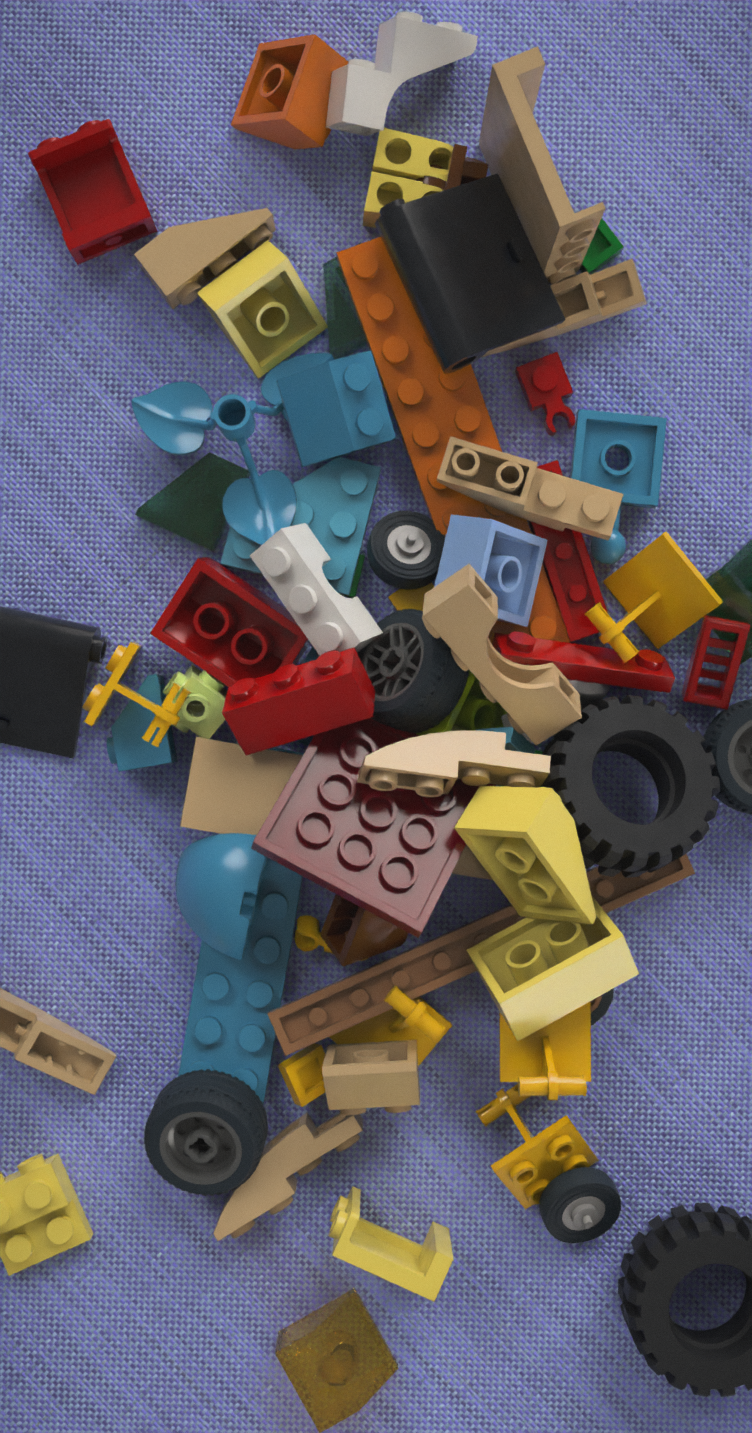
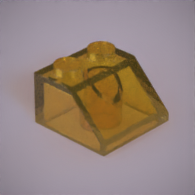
[275,1288,398,1433]

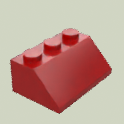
[150,557,310,687]

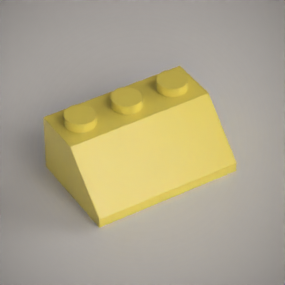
[466,896,639,1041]

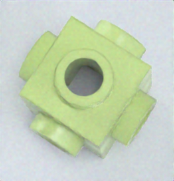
[163,665,227,739]

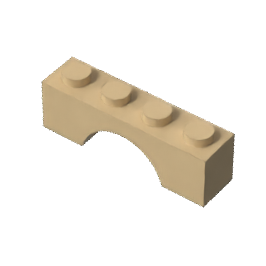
[422,564,582,746]

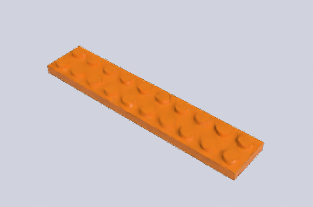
[336,237,569,644]

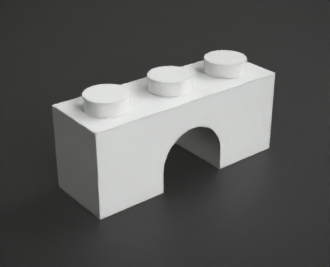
[250,523,383,656]

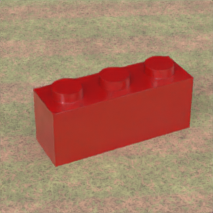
[222,647,375,756]

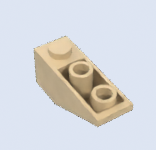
[134,208,276,309]

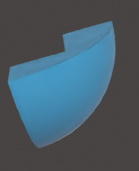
[175,833,268,960]

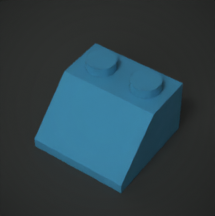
[276,350,396,467]

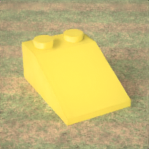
[454,786,596,925]

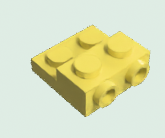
[0,1153,93,1276]

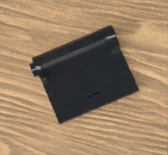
[375,173,566,374]
[0,606,107,758]

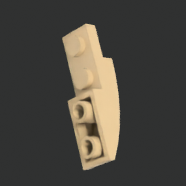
[437,436,623,541]
[357,730,551,797]
[213,1113,363,1241]

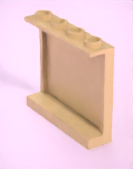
[479,46,606,285]

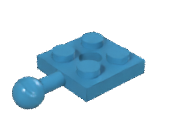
[570,409,667,564]

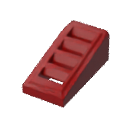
[682,615,750,710]

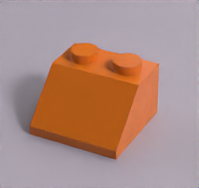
[231,34,348,150]

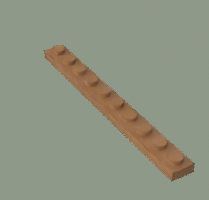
[268,854,695,1056]

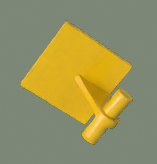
[584,531,723,663]
[82,641,191,748]
[329,985,453,1066]
[499,1002,591,1100]
[476,1084,599,1210]

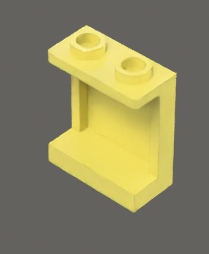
[328,1186,454,1302]

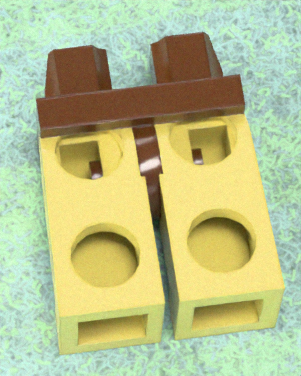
[363,128,489,228]

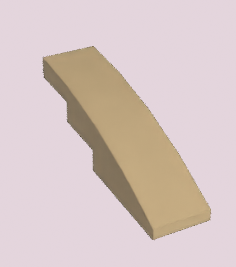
[482,259,647,357]
[0,988,116,1095]

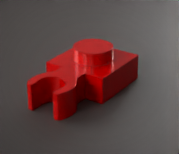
[515,352,575,436]

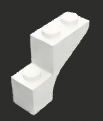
[326,11,478,136]

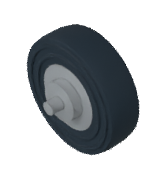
[367,511,445,590]
[539,1167,621,1243]

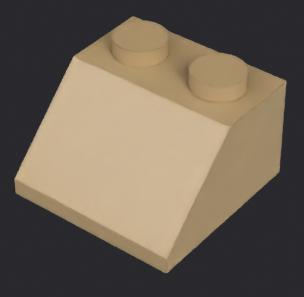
[322,1040,420,1115]

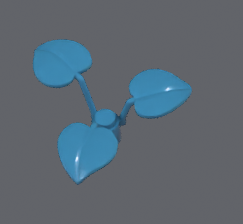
[131,353,334,545]

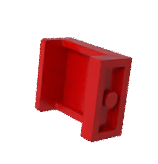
[28,119,157,265]

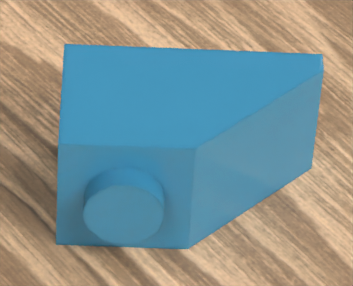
[107,674,178,772]

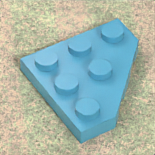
[221,457,381,596]

